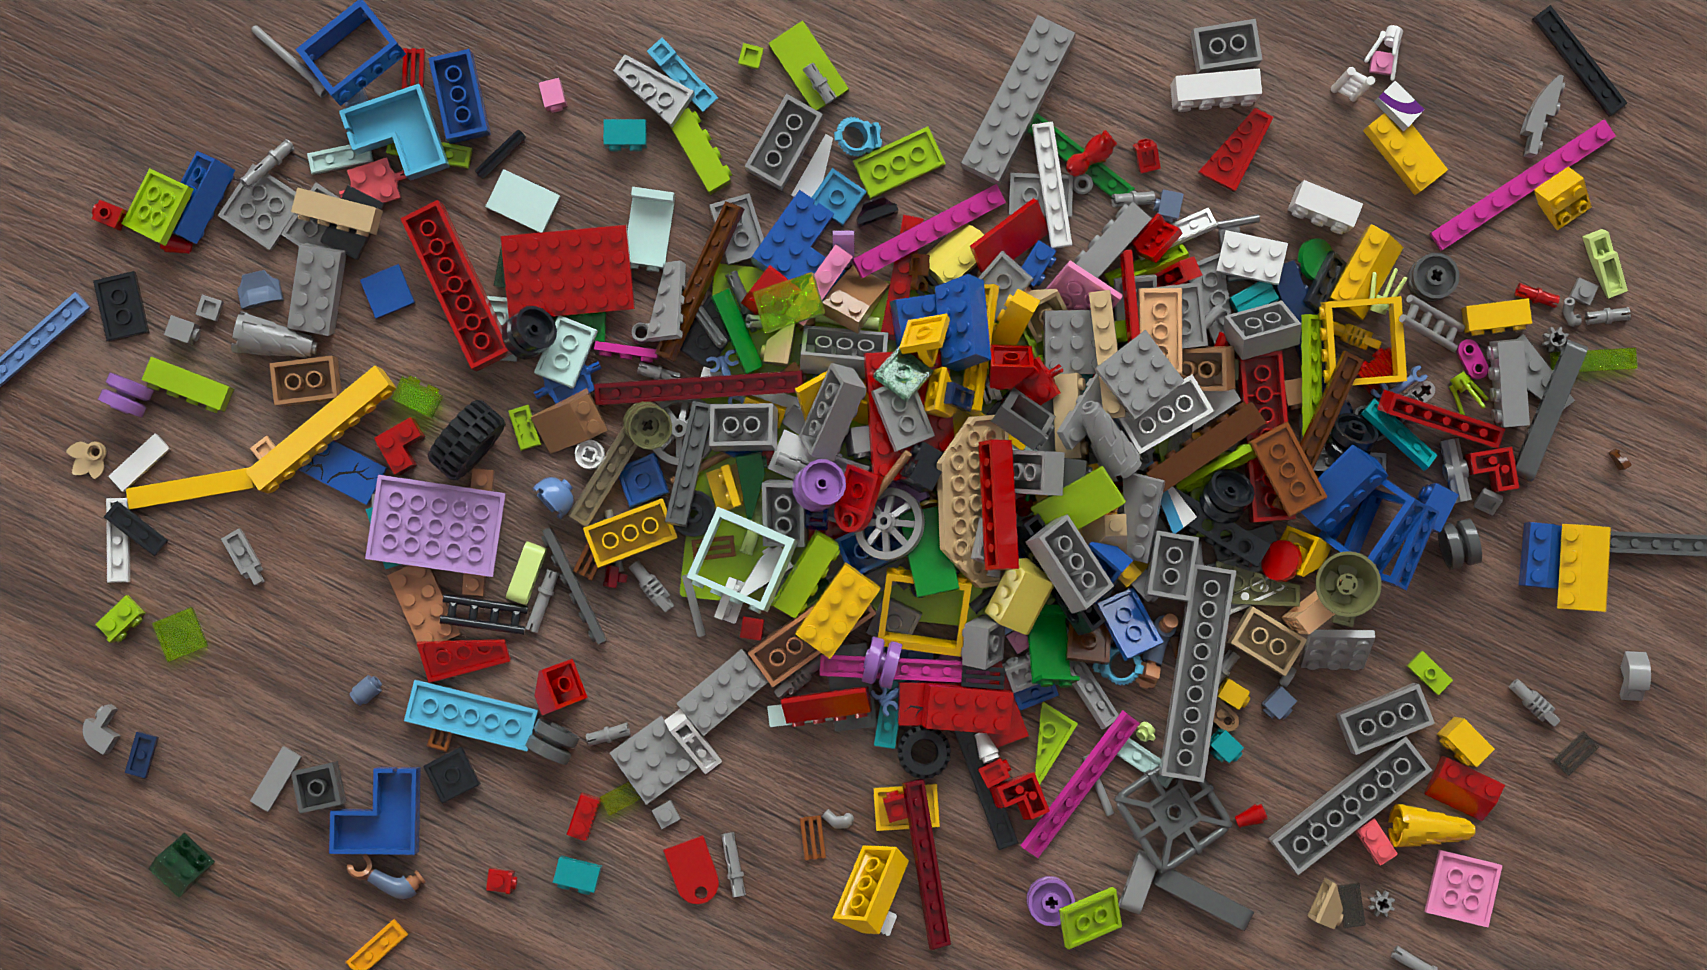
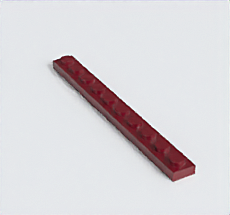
[594,370,804,405]

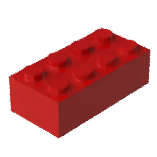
[921,683,1014,735]

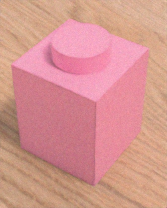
[539,78,567,113]

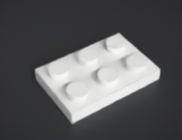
[1216,230,1288,285]

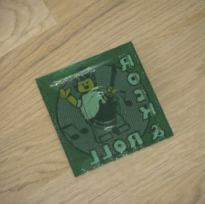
[873,346,934,402]

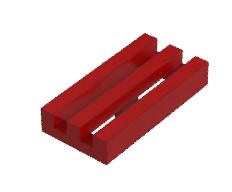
[402,48,425,89]

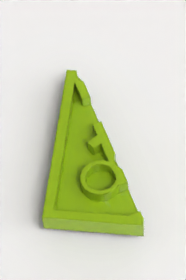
[1035,702,1078,785]

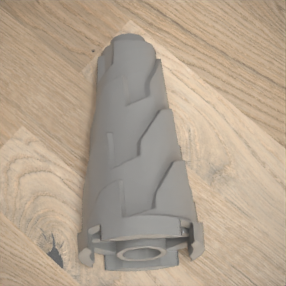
[231,311,318,358]
[1081,401,1142,482]

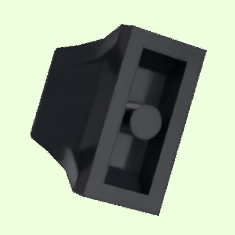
[856,196,899,227]

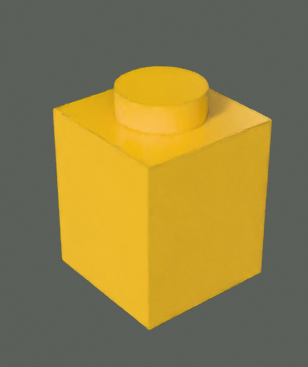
[1217,678,1250,710]

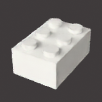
[1288,180,1363,234]

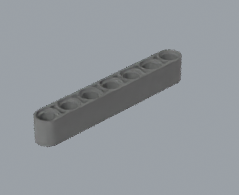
[1515,339,1588,482]

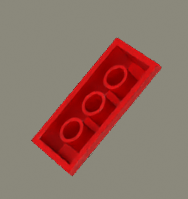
[781,686,872,727]

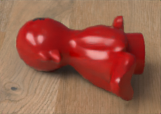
[1066,130,1117,177]

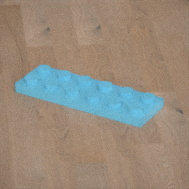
[404,680,538,751]

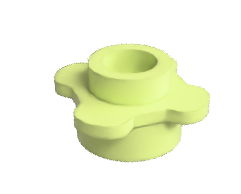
[1135,722,1155,742]

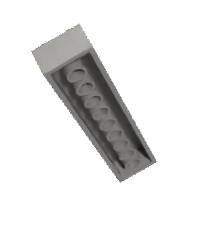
[1159,564,1236,782]

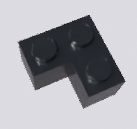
[899,442,943,493]

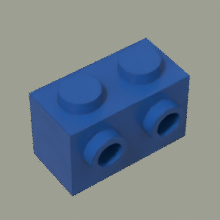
[1021,240,1057,290]

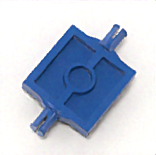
[534,361,602,404]

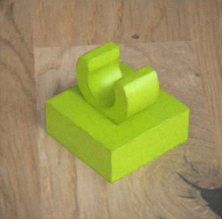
[738,43,764,70]

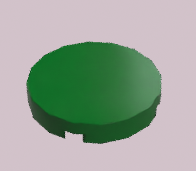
[1298,238,1333,281]

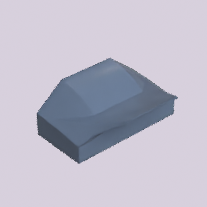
[237,270,284,310]

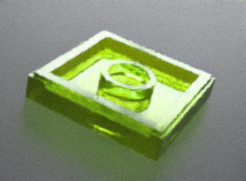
[152,607,208,662]

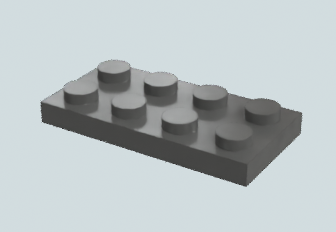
[828,642,877,732]

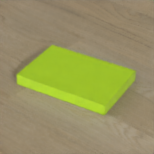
[1059,887,1122,949]

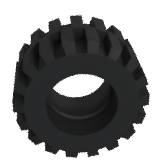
[897,725,951,779]

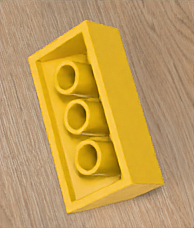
[1363,113,1448,195]
[1328,224,1404,320]
[1557,524,1611,612]
[832,845,909,934]

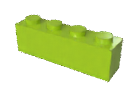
[669,107,733,195]
[142,357,234,413]
[773,530,840,619]

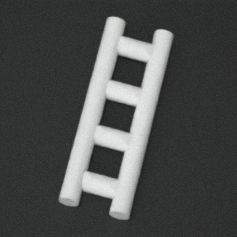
[1331,67,1375,102]

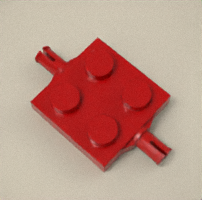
[1002,357,1063,406]

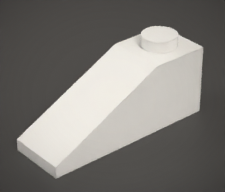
[739,546,793,596]
[664,709,722,774]

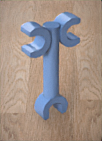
[706,350,744,404]
[1370,366,1428,401]
[870,680,926,717]

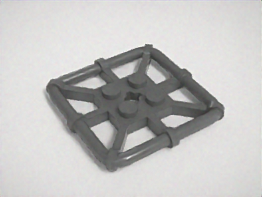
[1114,765,1232,873]

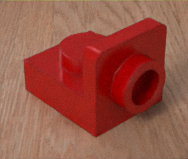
[1132,139,1161,173]
[978,756,1011,788]
[883,790,908,823]
[486,868,518,894]

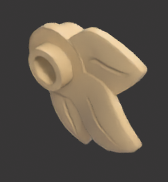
[66,442,107,479]

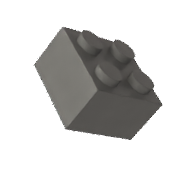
[291,761,346,814]

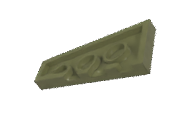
[1215,561,1300,607]

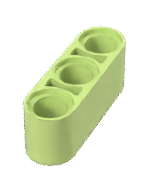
[506,541,547,606]

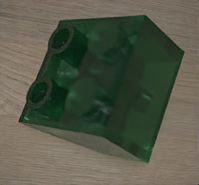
[149,833,215,898]

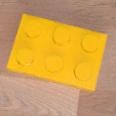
[873,784,940,831]

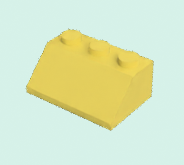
[926,223,984,285]
[984,558,1054,635]

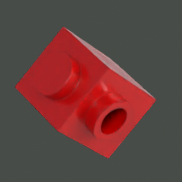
[92,200,128,231]

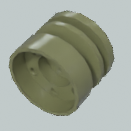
[623,401,672,450]

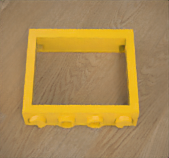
[1318,296,1407,386]
[878,566,972,657]

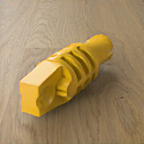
[1333,321,1382,350]

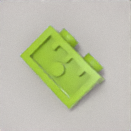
[95,595,145,643]

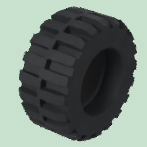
[428,400,506,480]

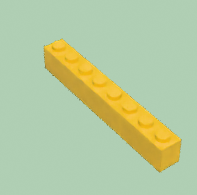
[246,366,397,493]

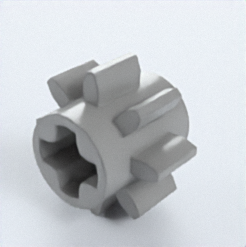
[1542,327,1569,352]
[1368,890,1395,917]

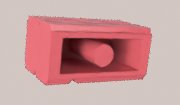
[1355,817,1398,866]

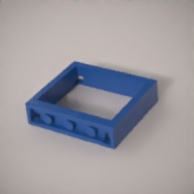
[296,0,406,106]
[1318,479,1427,575]
[1344,489,1439,591]

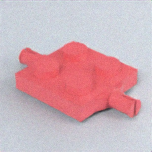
[339,157,407,203]

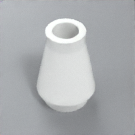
[974,733,999,764]

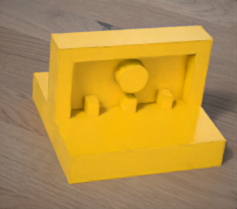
[899,314,950,368]
[706,463,758,511]

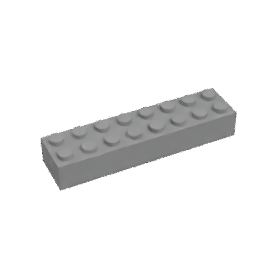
[961,15,1075,186]
[1268,736,1432,875]

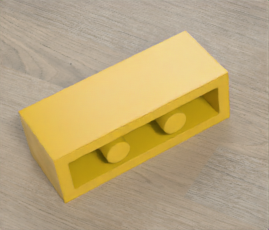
[991,289,1040,345]
[1461,298,1532,336]

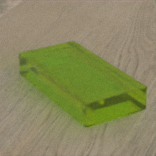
[599,781,642,816]

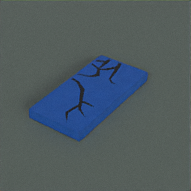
[298,440,387,505]

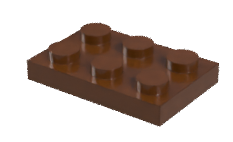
[1066,601,1111,665]

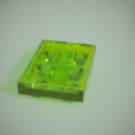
[753,272,825,333]

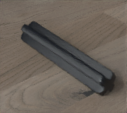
[475,130,526,179]

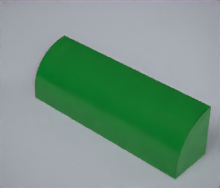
[710,288,763,374]

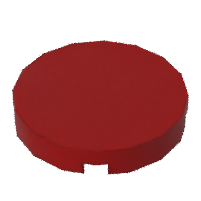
[1261,540,1302,582]

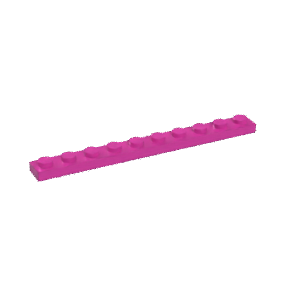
[1430,119,1616,251]

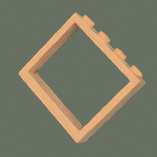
[1281,579,1348,635]

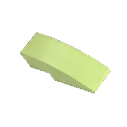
[1582,229,1628,299]

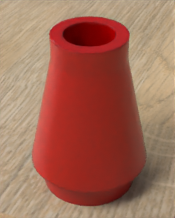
[160,233,193,254]
[1235,803,1268,828]

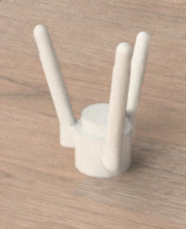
[1364,25,1403,81]

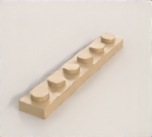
[1089,290,1126,419]

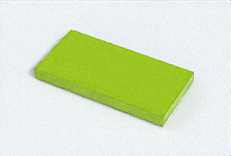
[768,20,849,111]
[853,126,946,199]
[1031,466,1126,529]

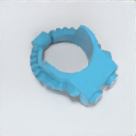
[834,117,882,156]
[1093,645,1144,685]

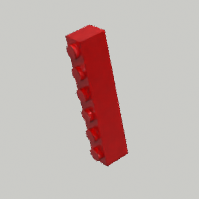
[1377,389,1505,448]
[978,439,1019,571]

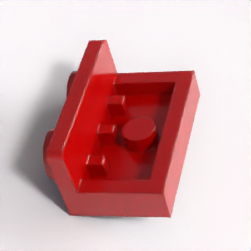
[1131,213,1183,263]

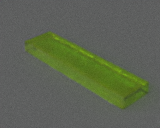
[1550,347,1637,372]

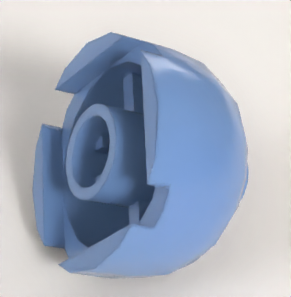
[533,477,573,519]

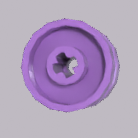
[98,372,154,418]
[792,459,846,512]
[862,636,902,689]
[1026,876,1075,926]

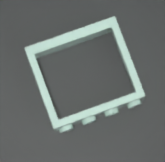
[687,507,798,613]

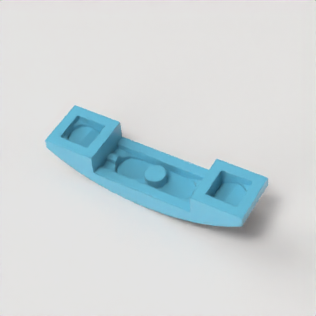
[647,38,718,112]

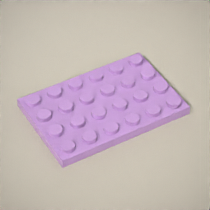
[365,475,506,577]

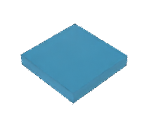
[811,168,867,226]

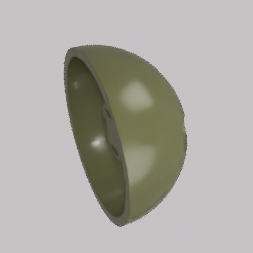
[1315,551,1381,617]

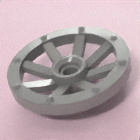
[653,399,712,465]
[855,488,925,561]

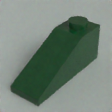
[735,451,768,520]

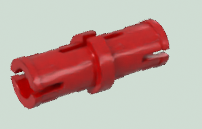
[1515,283,1560,308]

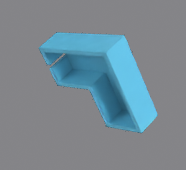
[339,84,450,181]

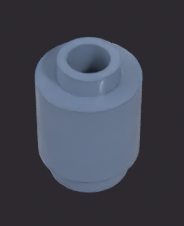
[350,675,382,706]

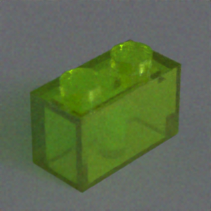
[391,375,443,418]

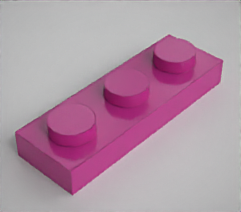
[594,341,659,363]

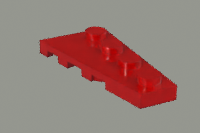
[1198,108,1274,192]
[417,639,511,683]

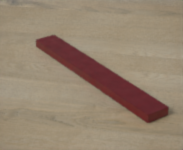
[902,779,951,950]

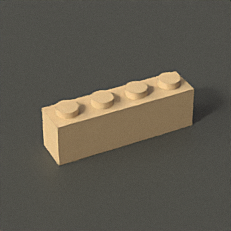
[291,187,383,237]
[1053,373,1089,460]

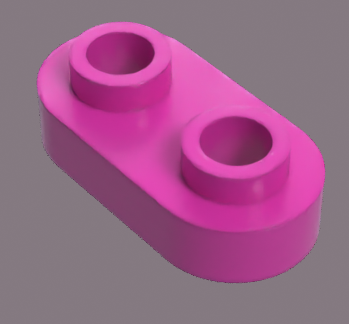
[1456,339,1489,380]

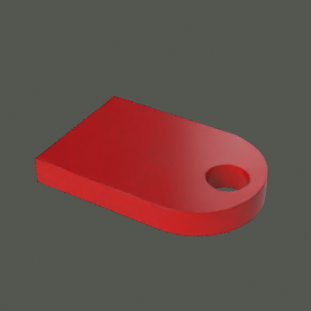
[834,464,884,533]
[663,835,719,904]

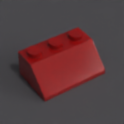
[1424,756,1505,821]

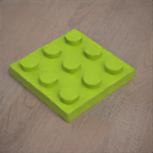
[122,168,194,246]

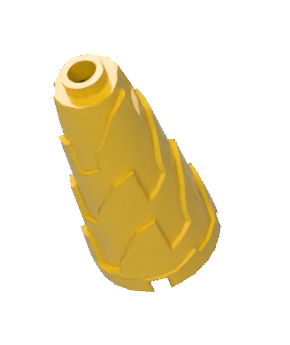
[1388,804,1475,847]

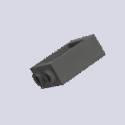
[991,387,1056,451]

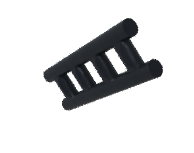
[440,594,528,635]

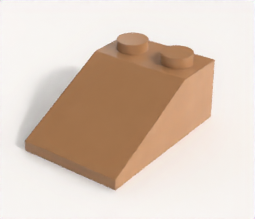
[822,265,890,334]
[1180,346,1235,391]
[531,388,607,454]

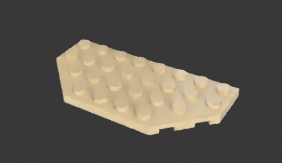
[937,415,1009,588]

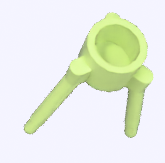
[1369,268,1407,315]

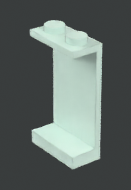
[628,187,675,272]

